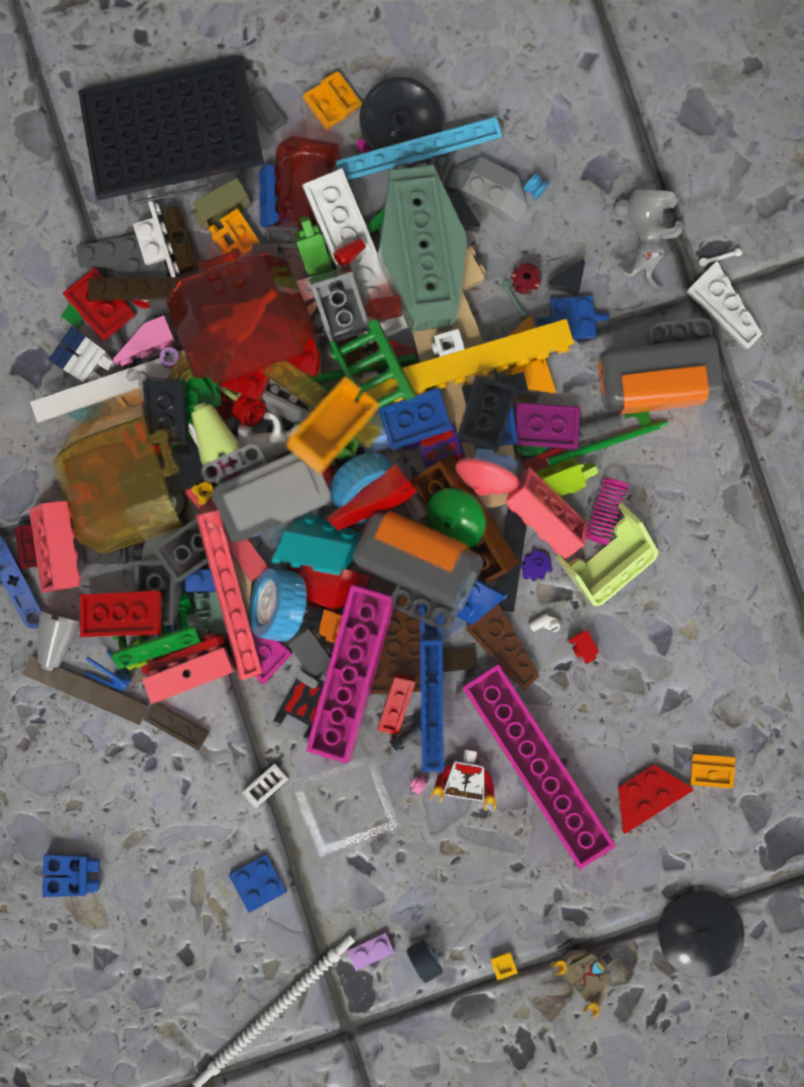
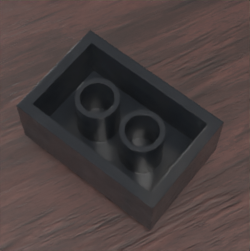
[456,375,518,452]

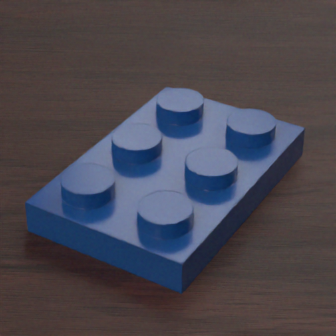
[378,388,453,450]

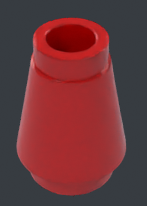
[333,238,366,267]

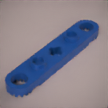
[0,534,43,629]

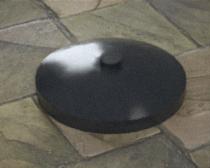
[359,77,443,151]
[658,890,744,978]

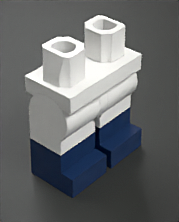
[48,326,115,383]

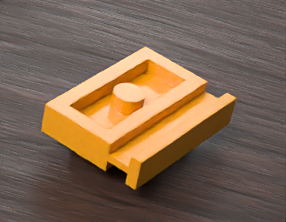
[690,753,736,789]

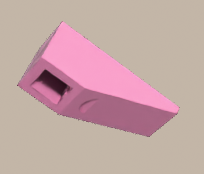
[113,315,176,367]

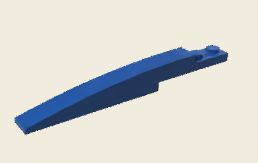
[420,605,444,772]

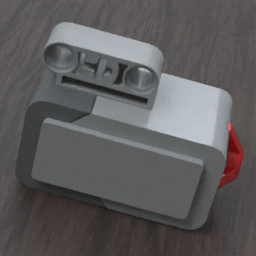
[202,444,332,542]

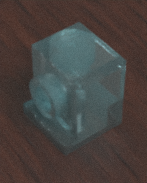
[65,405,99,427]

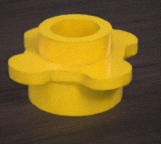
[192,480,214,505]

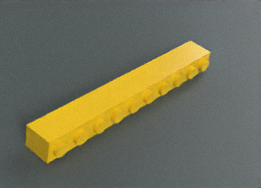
[361,319,574,409]

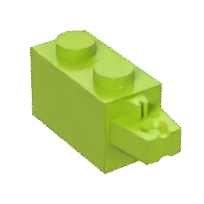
[535,457,598,497]

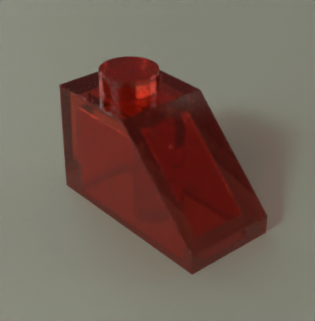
[364,295,402,321]

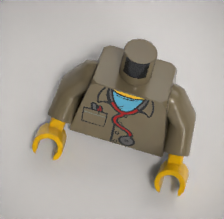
[550,949,614,1018]

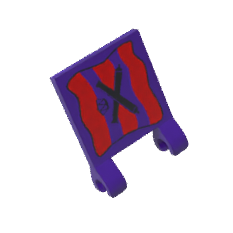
[403,424,466,477]

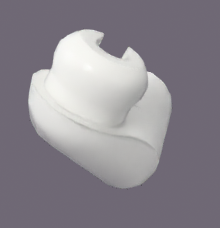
[528,614,561,632]

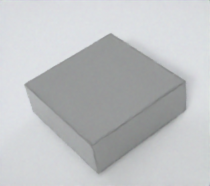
[297,670,319,689]

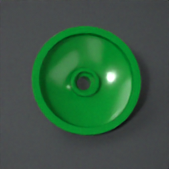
[426,487,486,548]

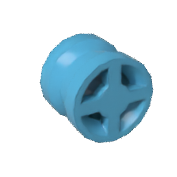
[523,173,549,200]

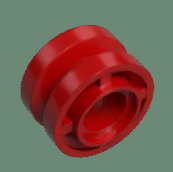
[232,395,266,427]

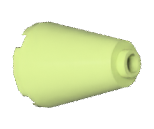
[192,402,241,465]

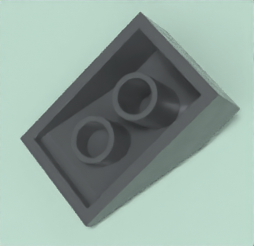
[309,265,370,343]
[152,518,230,584]
[134,561,184,626]

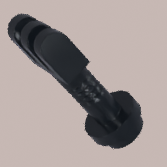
[389,711,422,751]

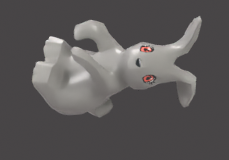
[614,190,683,291]

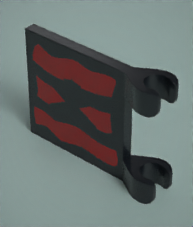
[273,678,324,742]

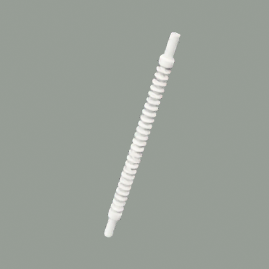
[193,935,355,1087]

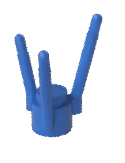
[84,650,133,692]

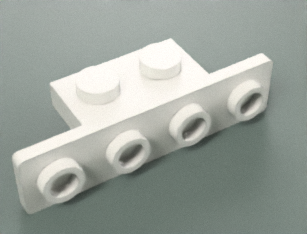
[133,197,180,277]

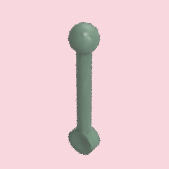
[502,281,528,319]

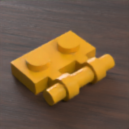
[208,208,261,264]

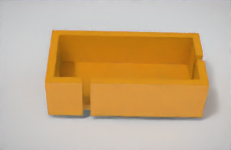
[287,377,379,474]

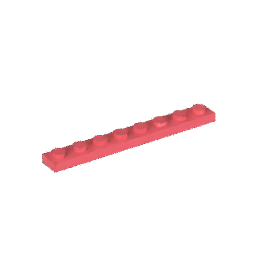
[196,509,262,680]

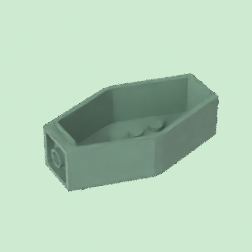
[378,163,467,332]

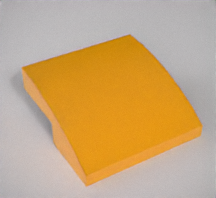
[302,71,362,131]

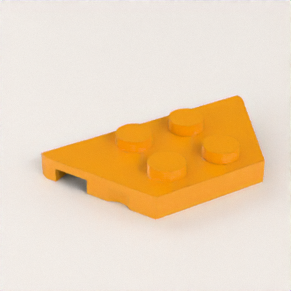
[504,316,556,394]

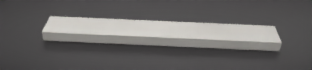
[30,349,199,423]

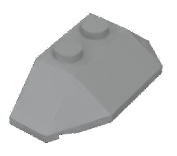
[444,157,527,224]
[261,371,330,424]

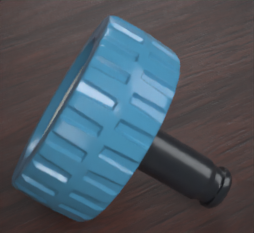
[329,453,394,523]
[249,568,330,641]

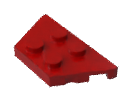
[617,764,694,834]

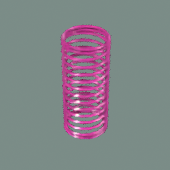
[585,477,629,545]

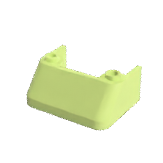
[556,503,658,606]

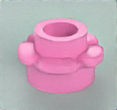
[410,775,428,795]

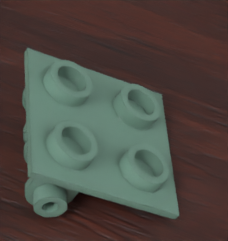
[194,591,227,636]

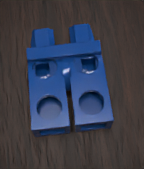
[42,852,100,897]

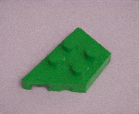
[181,357,222,429]

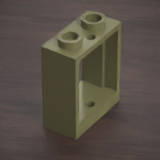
[192,178,252,230]

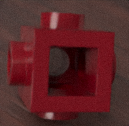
[510,263,542,295]

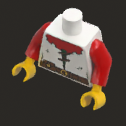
[430,750,497,810]

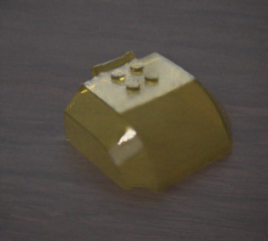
[53,403,184,555]

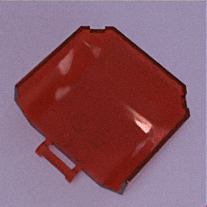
[166,247,316,384]

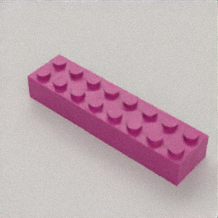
[306,584,394,764]

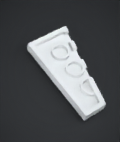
[686,261,762,350]

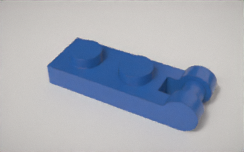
[259,165,279,228]

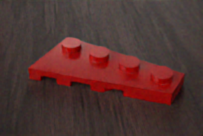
[141,633,230,675]

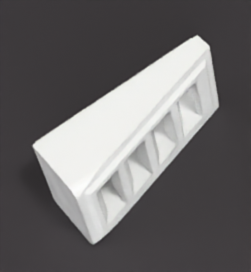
[242,763,289,809]

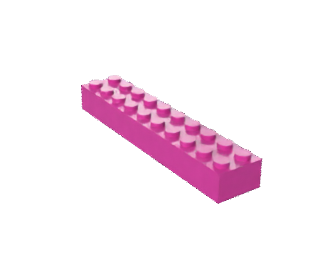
[462,664,616,870]

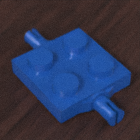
[537,296,609,340]

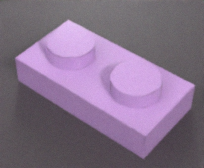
[347,932,395,971]

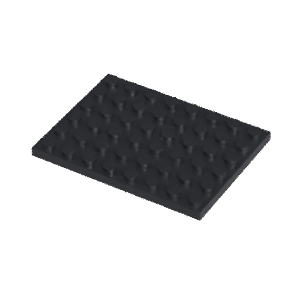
[78,55,265,201]

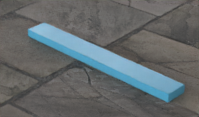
[335,116,502,181]

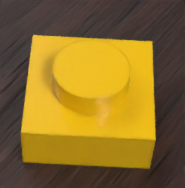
[490,951,518,980]

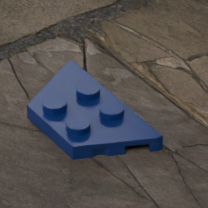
[456,579,507,624]

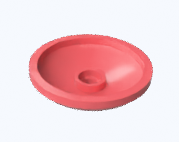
[456,459,519,496]

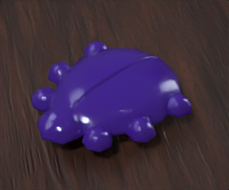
[521,550,552,582]

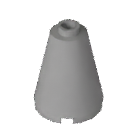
[37,610,80,671]

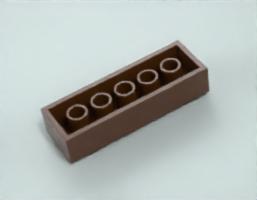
[410,454,519,583]

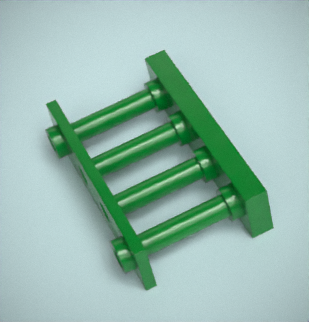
[330,319,417,421]
[111,593,200,670]

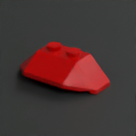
[286,562,371,610]

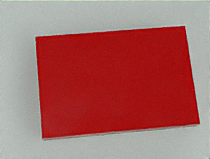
[62,267,136,342]

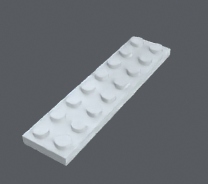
[302,168,408,344]

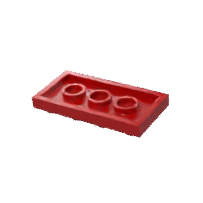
[80,591,161,637]

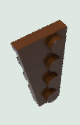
[465,603,540,690]

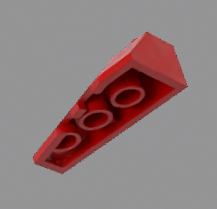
[327,464,416,530]

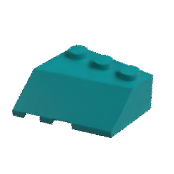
[272,513,362,575]

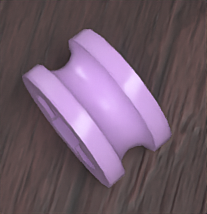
[160,347,179,368]

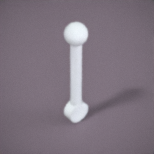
[699,248,742,267]

